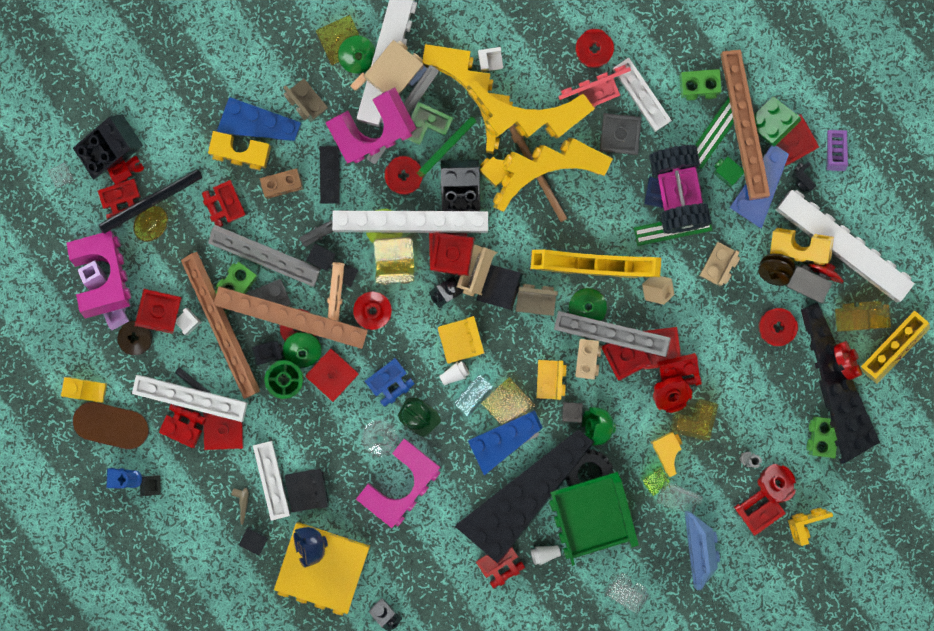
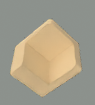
[642,276,675,305]

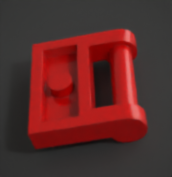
[658,353,702,386]
[734,488,786,536]

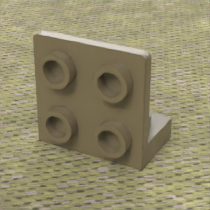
[283,78,328,123]
[516,284,558,316]

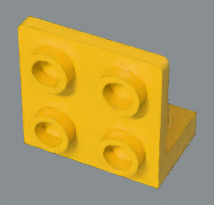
[438,316,484,363]
[536,360,566,400]
[788,508,833,546]

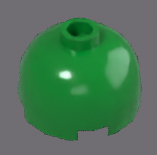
[264,360,304,399]
[581,407,616,446]

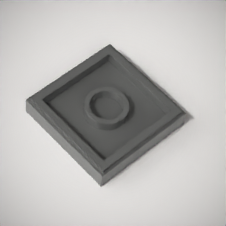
[599,113,642,155]

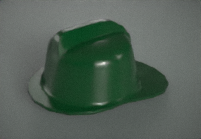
[398,398,441,437]

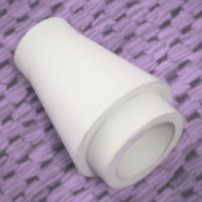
[440,361,469,385]
[531,545,561,565]

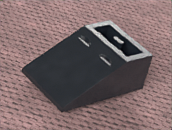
[73,114,143,180]
[441,159,480,211]

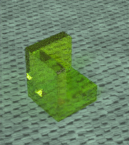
[641,466,670,496]

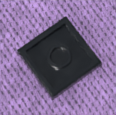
[476,265,523,310]

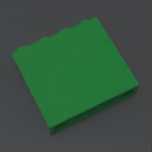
[549,472,639,566]

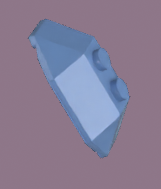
[684,511,720,590]

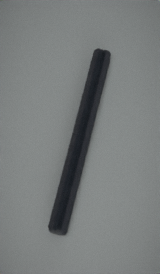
[99,169,202,233]

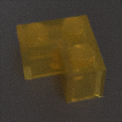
[835,301,891,332]
[669,399,719,441]

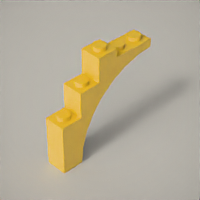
[422,44,513,154]
[467,80,595,139]
[493,138,613,212]
[531,249,661,278]

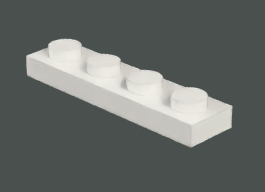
[612,58,672,132]
[253,441,290,521]

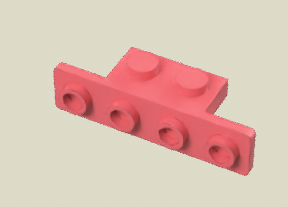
[558,65,631,107]

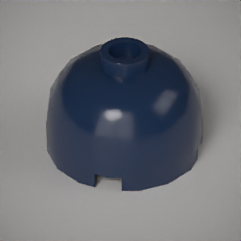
[293,527,328,568]

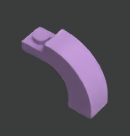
[78,260,129,330]

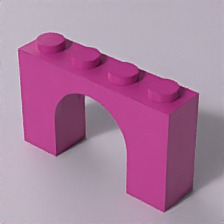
[326,87,417,164]
[66,230,131,319]
[356,438,441,528]

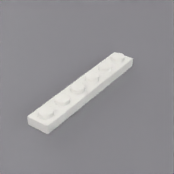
[132,375,248,422]

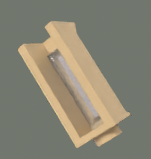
[457,244,498,297]

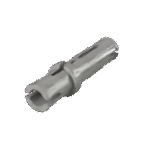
[740,452,762,468]

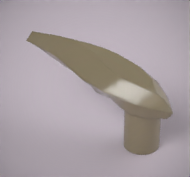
[232,488,249,525]

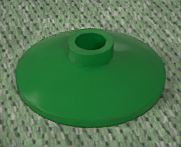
[338,35,375,74]
[569,288,607,321]
[283,332,321,368]

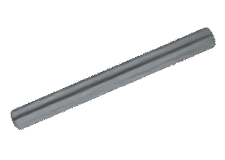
[367,65,439,164]

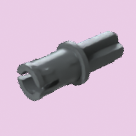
[299,219,334,247]

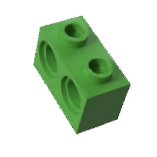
[679,69,722,101]
[215,262,259,294]
[806,417,837,458]

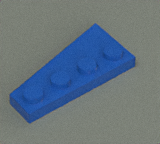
[217,97,301,141]
[729,145,789,229]
[468,410,543,475]

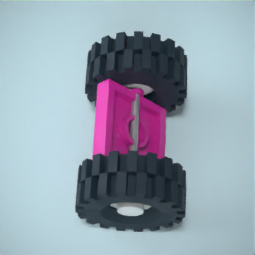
[649,145,712,234]

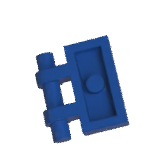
[365,358,415,407]

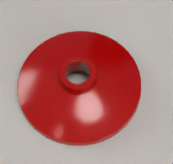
[808,263,844,284]
[353,291,392,330]

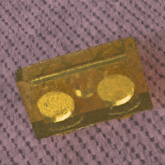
[374,237,415,285]

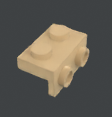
[575,339,602,379]

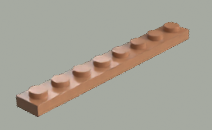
[720,49,770,200]
[181,252,260,399]
[213,286,368,349]

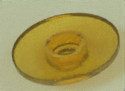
[133,206,168,242]

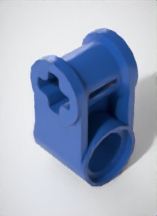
[106,468,142,488]

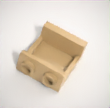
[364,40,424,95]

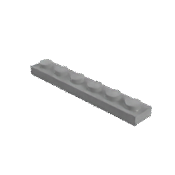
[208,225,321,287]
[554,311,671,357]

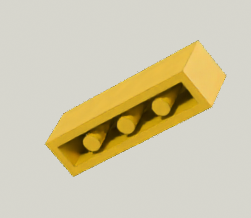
[861,311,930,384]

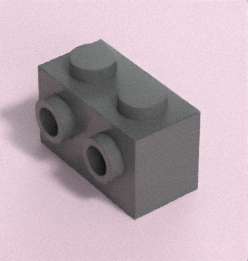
[785,264,832,303]

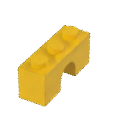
[208,131,271,171]
[770,228,834,265]

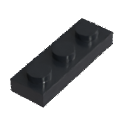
[319,146,340,204]

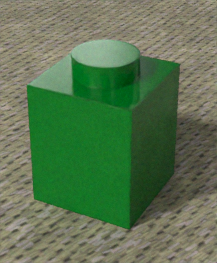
[713,157,744,187]

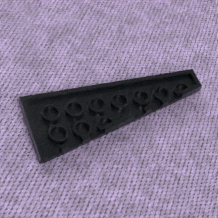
[801,302,880,464]
[455,430,594,563]

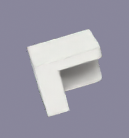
[478,47,503,72]
[176,308,202,335]

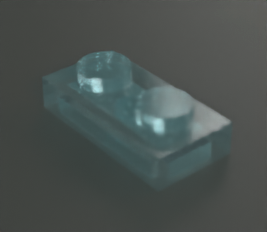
[454,375,494,417]

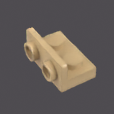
[699,242,740,286]

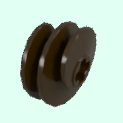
[758,253,795,286]
[117,321,153,355]

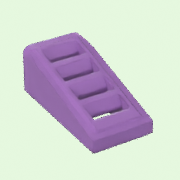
[826,130,848,171]

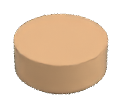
[350,73,366,91]

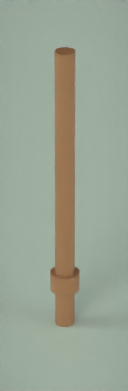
[509,123,567,222]

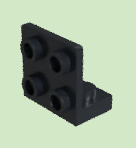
[285,468,330,513]

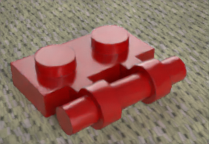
[97,178,141,219]
[201,180,247,227]
[159,404,206,448]
[475,548,526,589]

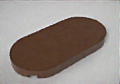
[73,402,149,449]

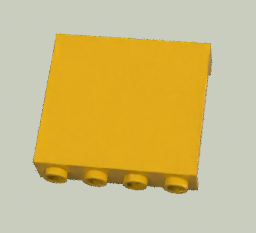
[274,522,370,616]

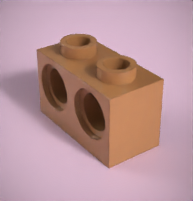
[260,168,304,199]

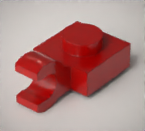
[108,156,144,185]

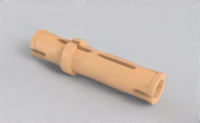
[327,262,345,321]

